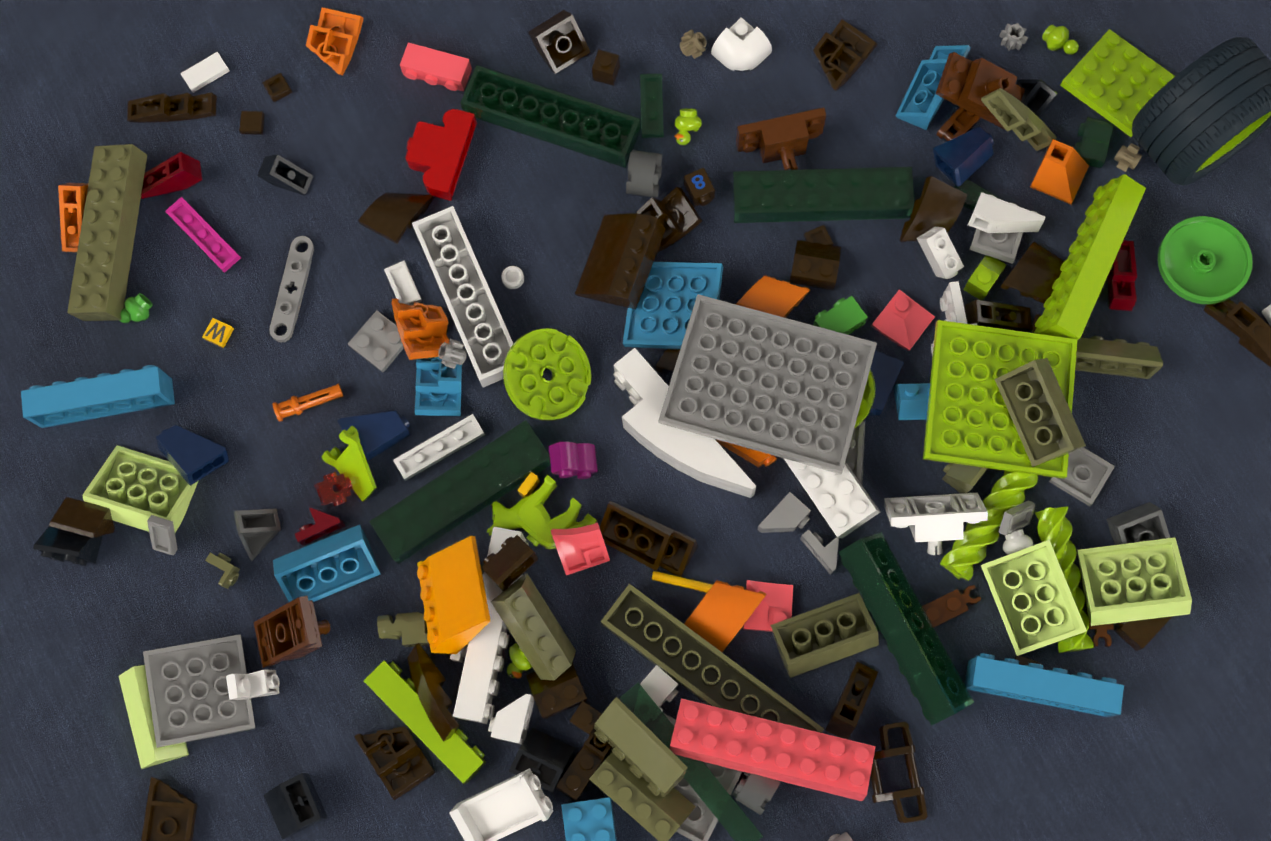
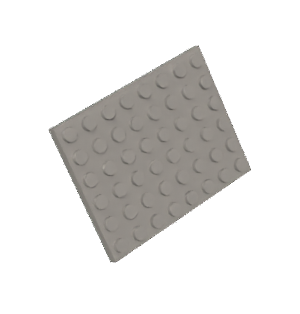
[658,294,877,474]

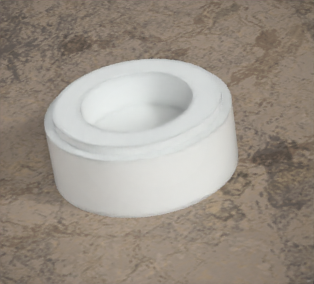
[501,266,524,289]

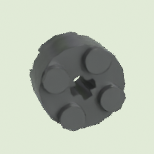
[626,150,662,197]
[732,772,781,815]

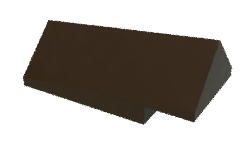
[600,501,698,577]

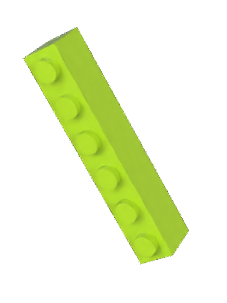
[364,660,487,784]

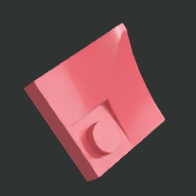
[871,289,935,351]
[551,523,610,576]
[743,580,793,632]

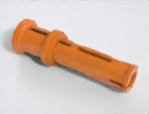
[272,383,344,422]

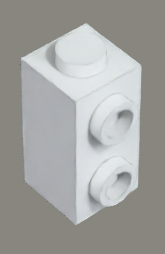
[917,226,964,279]

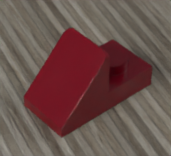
[294,508,345,546]

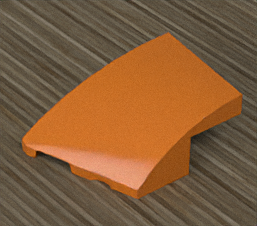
[306,7,364,75]
[736,275,810,318]
[392,298,449,360]
[684,580,766,652]

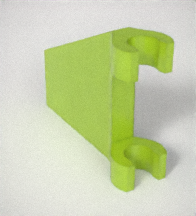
[322,426,377,502]

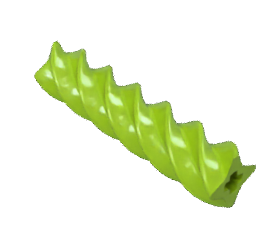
[940,471,1038,581]
[1035,507,1094,653]

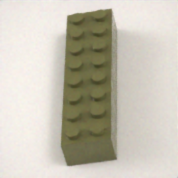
[67,144,147,321]

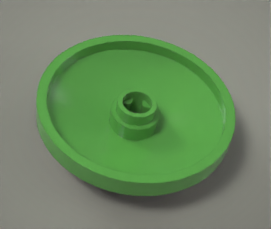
[1158,216,1253,304]

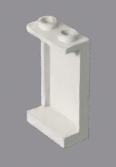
[449,768,553,841]

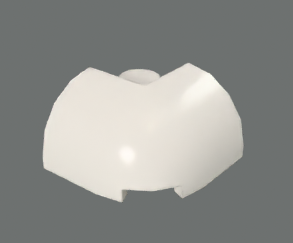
[711,18,772,71]

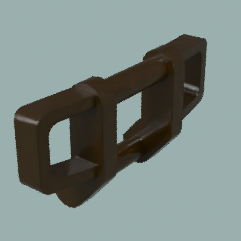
[870,722,928,823]

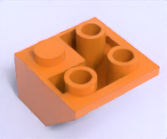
[1030,139,1089,205]

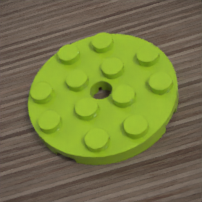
[503,328,591,421]

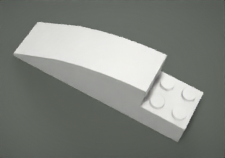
[613,348,756,498]

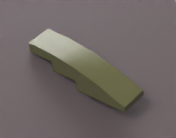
[981,88,1056,151]

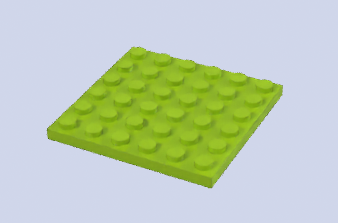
[923,320,1077,479]

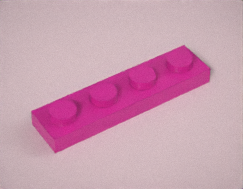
[165,197,241,273]

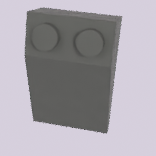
[1106,502,1170,545]

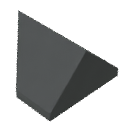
[234,509,281,562]

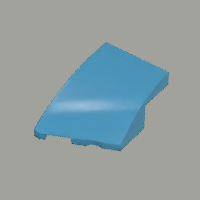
[415,357,462,416]

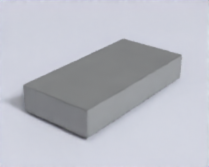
[998,500,1035,536]
[147,515,178,555]

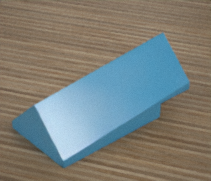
[896,45,971,130]

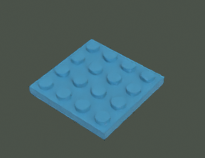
[622,262,724,349]

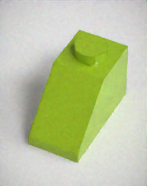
[963,255,1006,301]

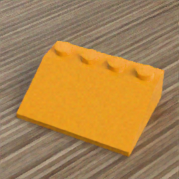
[417,536,490,654]

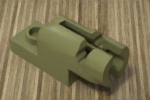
[377,612,430,647]

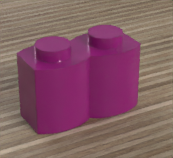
[549,442,598,479]

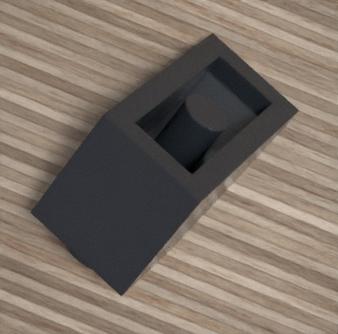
[257,154,313,195]

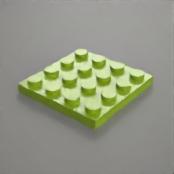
[1060,29,1175,137]

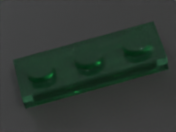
[640,74,664,138]

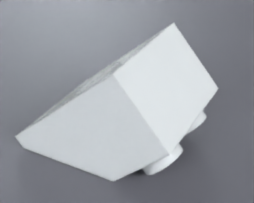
[488,694,535,745]

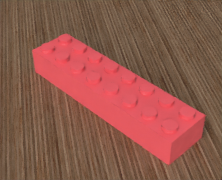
[670,698,876,801]

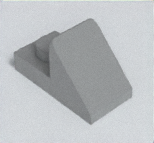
[800,530,839,575]

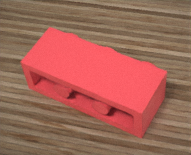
[400,42,472,91]

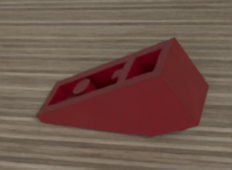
[141,152,202,199]

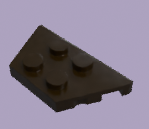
[141,777,198,841]

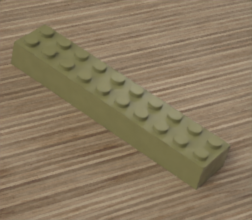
[601,583,824,733]

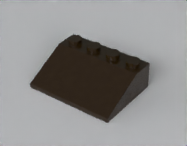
[575,213,665,310]

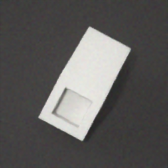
[226,670,280,700]

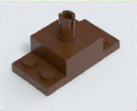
[936,52,1025,130]
[736,107,826,173]
[253,596,330,668]

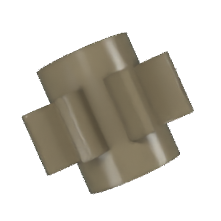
[680,30,707,59]
[1114,143,1143,172]

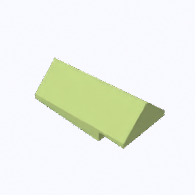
[119,665,189,769]

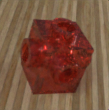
[314,471,353,506]

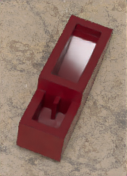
[1108,240,1137,311]

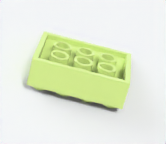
[82,445,198,533]
[1077,537,1192,626]
[981,540,1087,656]

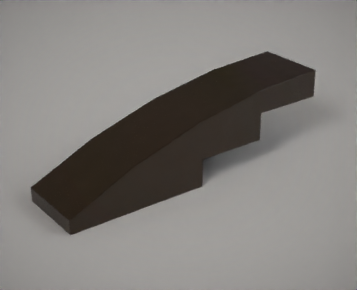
[127,92,217,122]
[407,643,459,742]

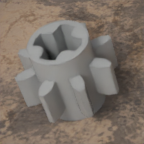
[999,23,1028,51]
[438,339,467,369]

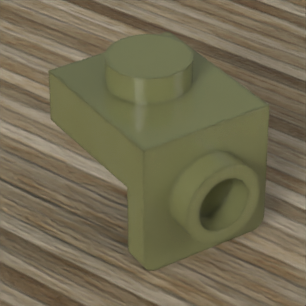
[205,552,240,589]

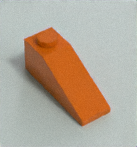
[58,183,88,252]

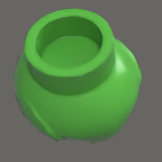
[119,293,153,323]

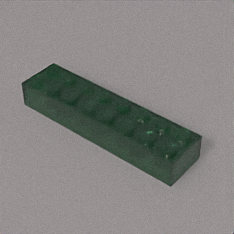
[460,65,641,168]
[733,167,914,223]
[369,420,551,564]
[839,532,974,726]

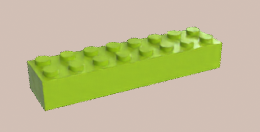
[1034,174,1146,340]

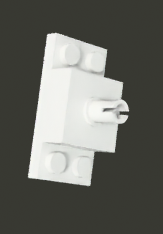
[884,492,988,555]

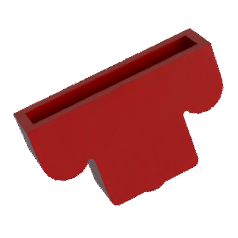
[405,109,477,201]

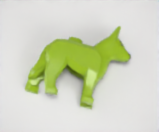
[487,475,597,550]

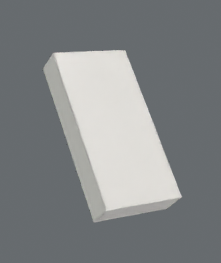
[180,52,229,93]
[384,260,422,305]

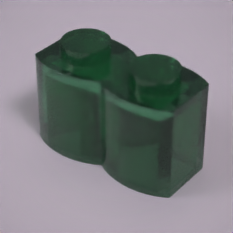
[1074,117,1114,169]

